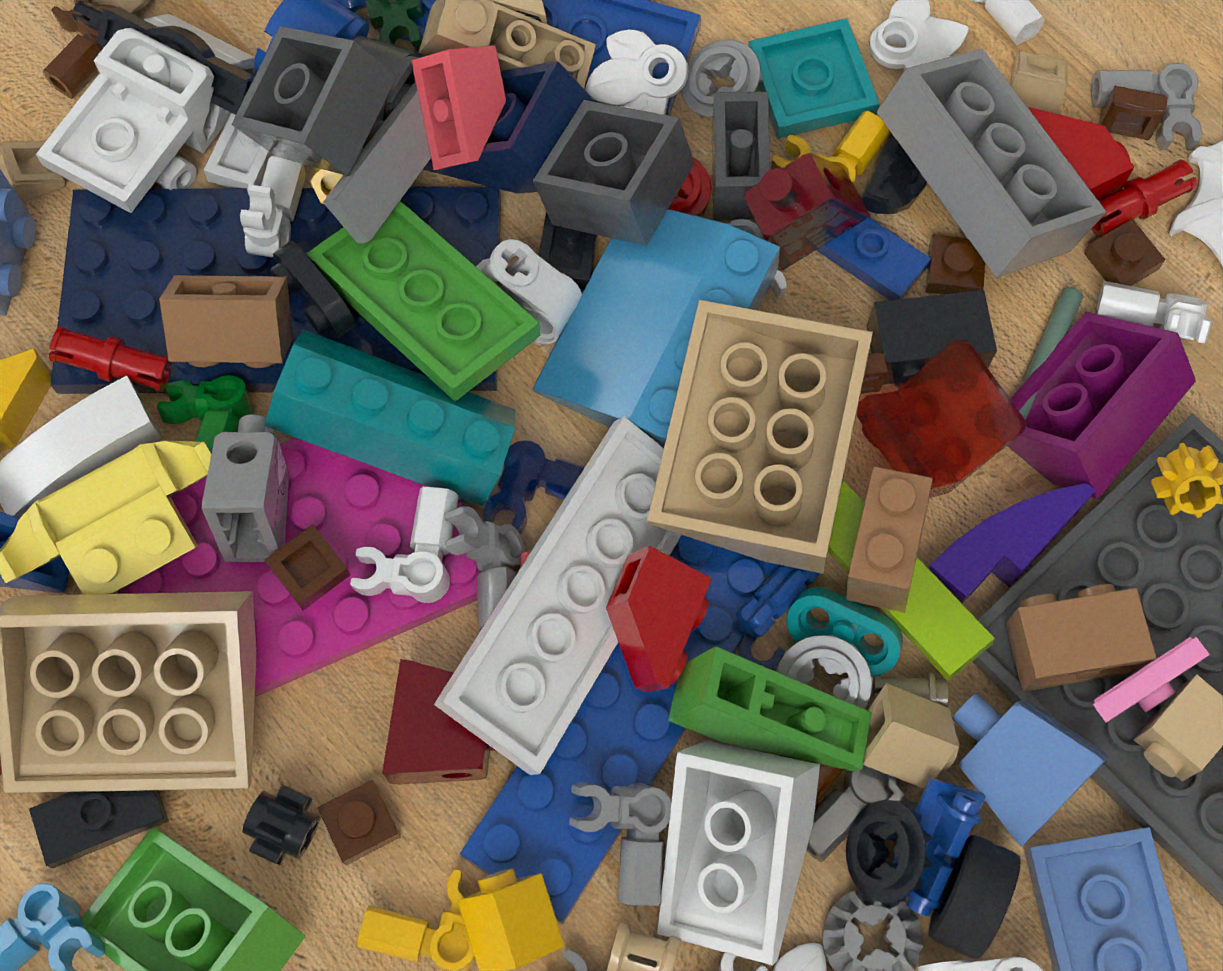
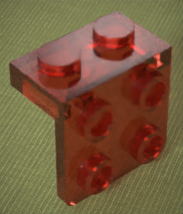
[856,340,1026,498]

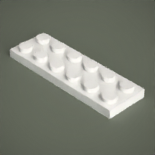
[434,416,681,775]

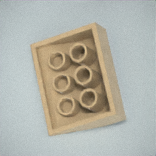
[647,300,873,574]
[0,591,256,793]

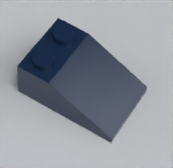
[423,61,596,194]

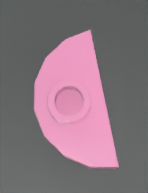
[1093,637,1210,723]

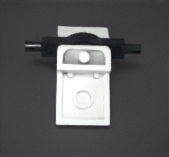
[36,0,256,213]

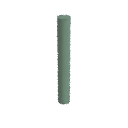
[1012,287,1083,426]

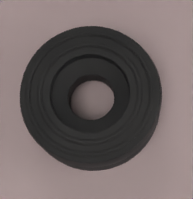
[928,834,1021,959]

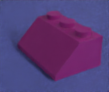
[988,312,1196,499]

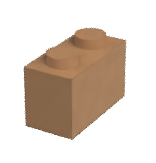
[159,275,293,368]
[846,466,933,613]
[1005,584,1156,692]

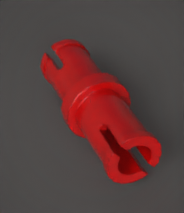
[1091,159,1197,237]
[49,326,172,392]

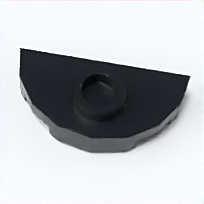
[861,132,927,214]

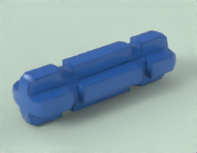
[736,565,821,638]

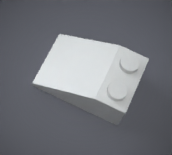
[657,740,820,965]

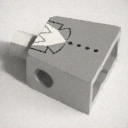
[202,415,289,562]

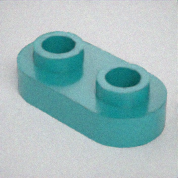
[787,587,903,676]

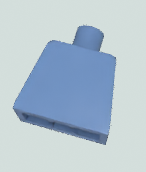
[952,693,1110,846]

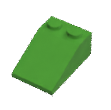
[81,827,306,971]

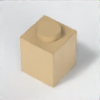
[1134,675,1223,781]
[863,683,959,789]

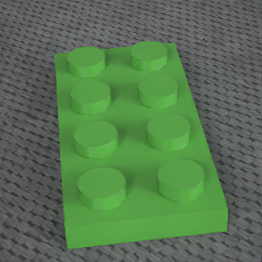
[306,201,541,402]

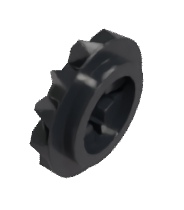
[846,800,933,903]

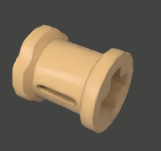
[607,921,681,971]

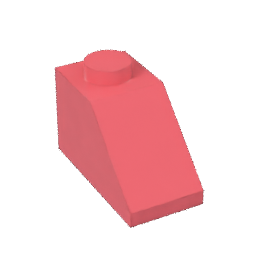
[412,45,506,170]

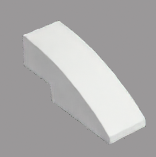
[0,376,162,518]

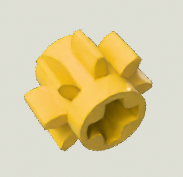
[1151,443,1223,518]

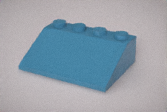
[533,209,780,448]

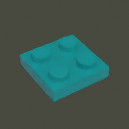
[748,18,879,139]

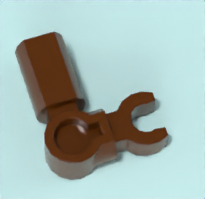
[43,0,116,99]

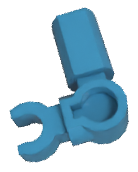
[0,883,105,971]

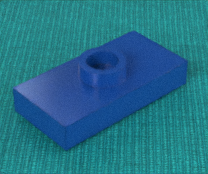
[816,217,931,300]

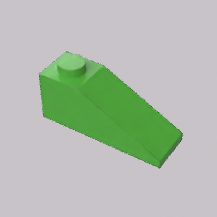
[668,646,872,772]

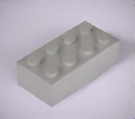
[877,48,1106,278]

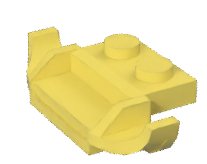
[0,441,211,595]

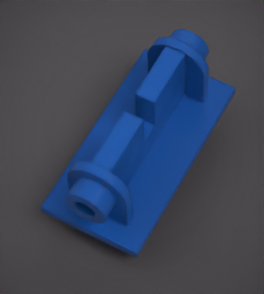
[892,777,986,916]

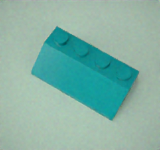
[264,329,515,507]

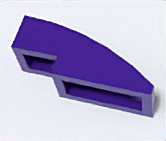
[928,483,1096,604]

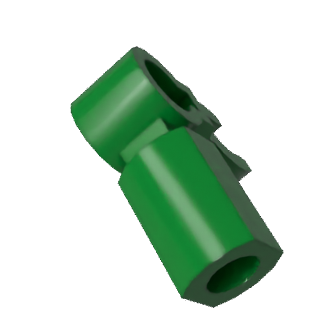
[157,375,254,477]

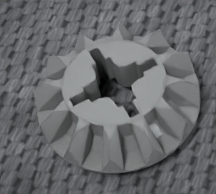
[682,40,764,119]
[777,634,872,709]
[822,890,924,971]

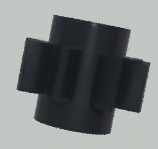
[242,784,320,865]

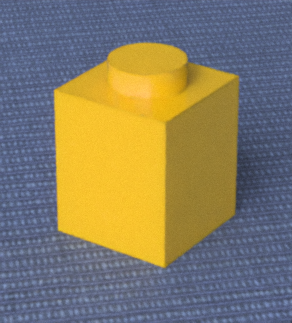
[457,868,565,971]

